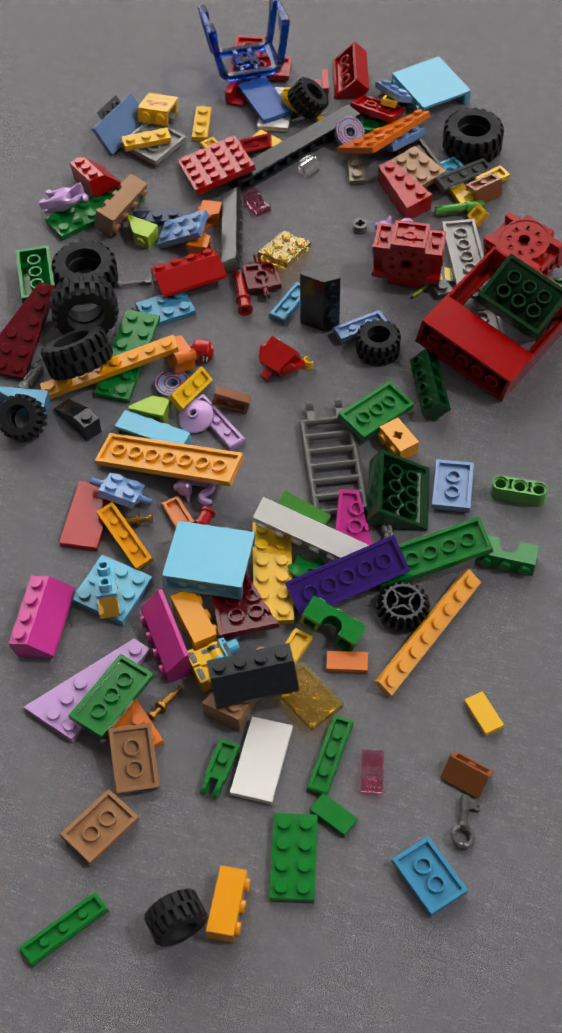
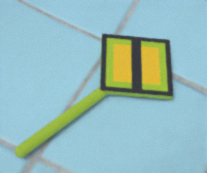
[412,267,455,297]

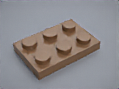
[392,146,446,188]
[108,723,160,794]
[60,789,139,866]

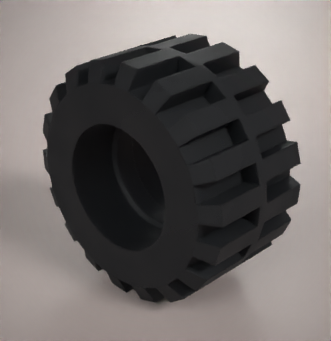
[287,77,329,120]
[356,319,401,366]
[0,394,47,442]
[144,889,208,946]

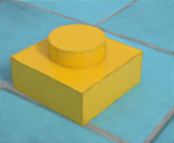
[467,203,490,227]

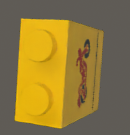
[138,93,178,126]

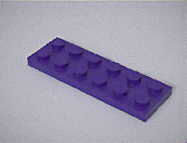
[285,535,410,618]

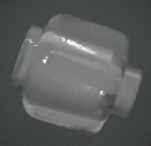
[297,154,321,178]

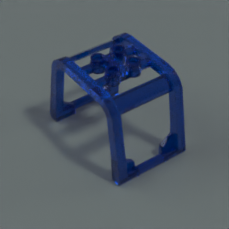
[197,0,290,81]

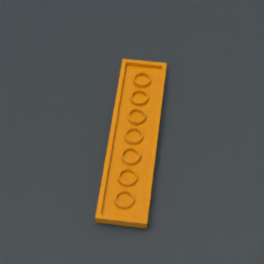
[95,433,244,487]

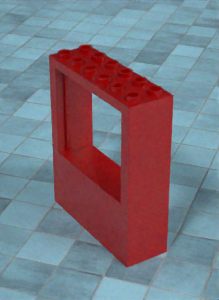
[415,247,562,402]

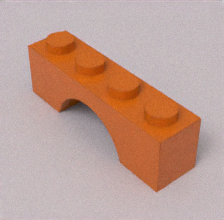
[185,200,222,255]

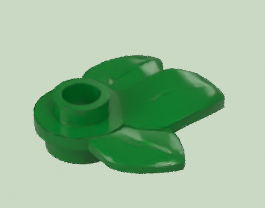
[288,554,324,577]

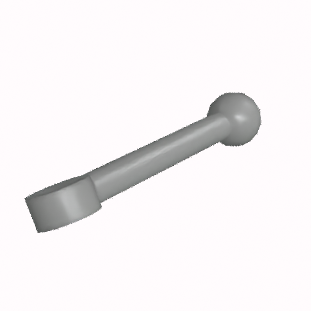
[117,278,152,287]

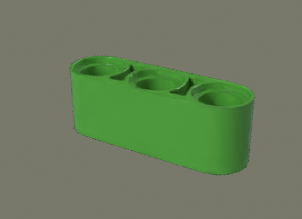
[490,476,548,507]
[278,490,331,525]

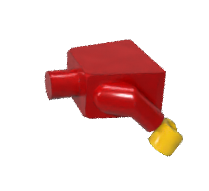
[259,336,314,381]

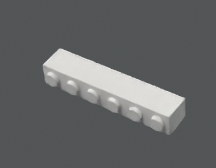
[253,497,369,561]

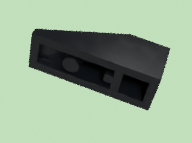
[54,399,102,441]

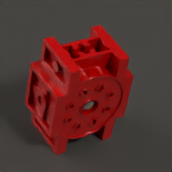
[483,211,562,276]
[372,220,447,288]

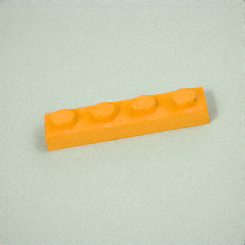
[96,502,153,570]

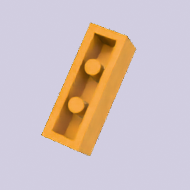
[170,591,219,651]
[206,865,251,943]

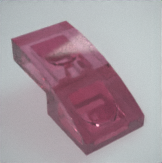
[242,187,271,217]
[361,749,384,793]

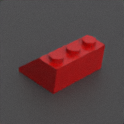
[70,157,122,198]

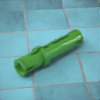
[435,200,485,217]

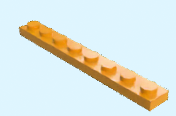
[40,335,179,399]
[374,568,481,696]

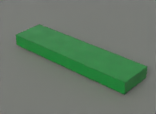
[306,715,354,796]
[19,892,109,968]

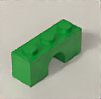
[475,535,539,576]
[299,596,367,652]

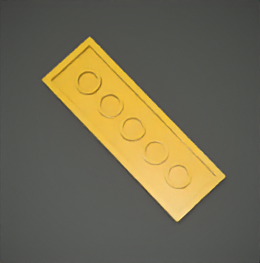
[252,522,294,625]

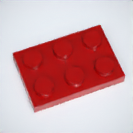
[350,94,405,123]

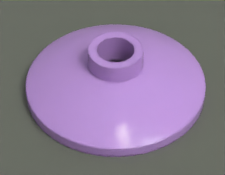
[178,400,214,434]

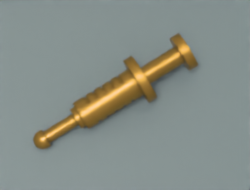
[124,514,153,526]
[147,685,183,721]

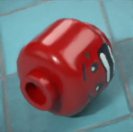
[189,339,214,363]

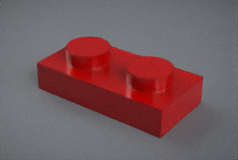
[240,133,272,155]

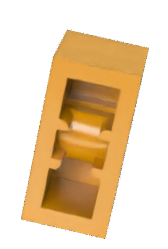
[378,418,419,459]

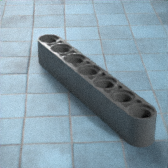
[221,187,244,274]

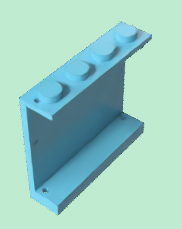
[391,57,471,111]
[162,521,255,600]

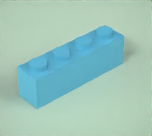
[115,410,192,445]

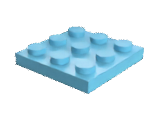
[72,555,153,626]

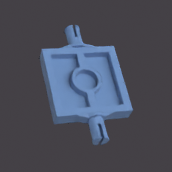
[90,472,153,509]

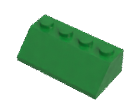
[15,245,55,303]

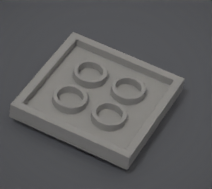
[120,123,187,166]

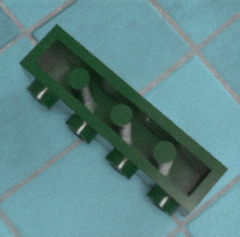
[410,348,451,421]

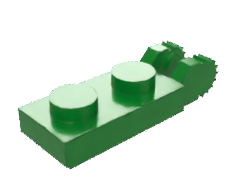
[200,738,240,799]

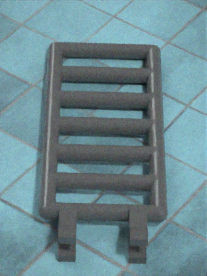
[299,397,368,516]

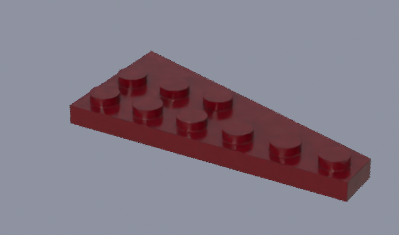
[0,282,56,380]
[212,574,280,639]

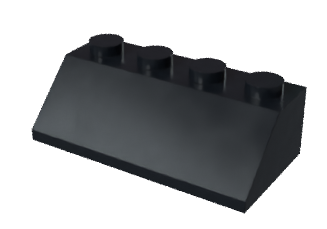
[300,263,341,331]
[207,643,299,709]

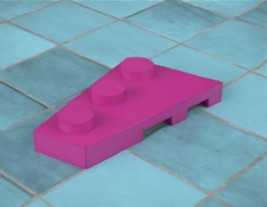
[336,489,373,545]

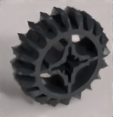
[376,580,430,632]

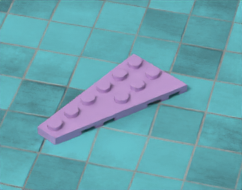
[24,639,151,743]

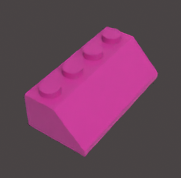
[8,576,76,658]
[139,589,191,683]

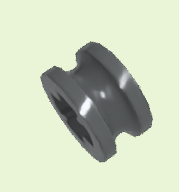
[353,218,368,234]

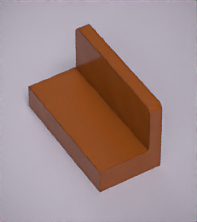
[466,172,502,203]
[212,386,251,414]
[441,751,494,798]

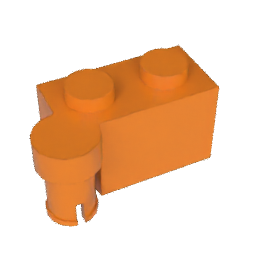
[163,335,197,374]

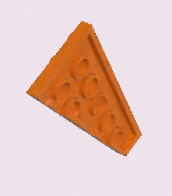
[336,109,431,154]

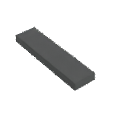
[433,158,492,193]

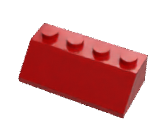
[333,41,369,99]
[150,249,228,298]

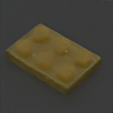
[257,231,311,269]
[279,661,344,731]

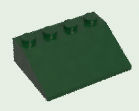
[478,253,562,342]
[366,449,429,531]

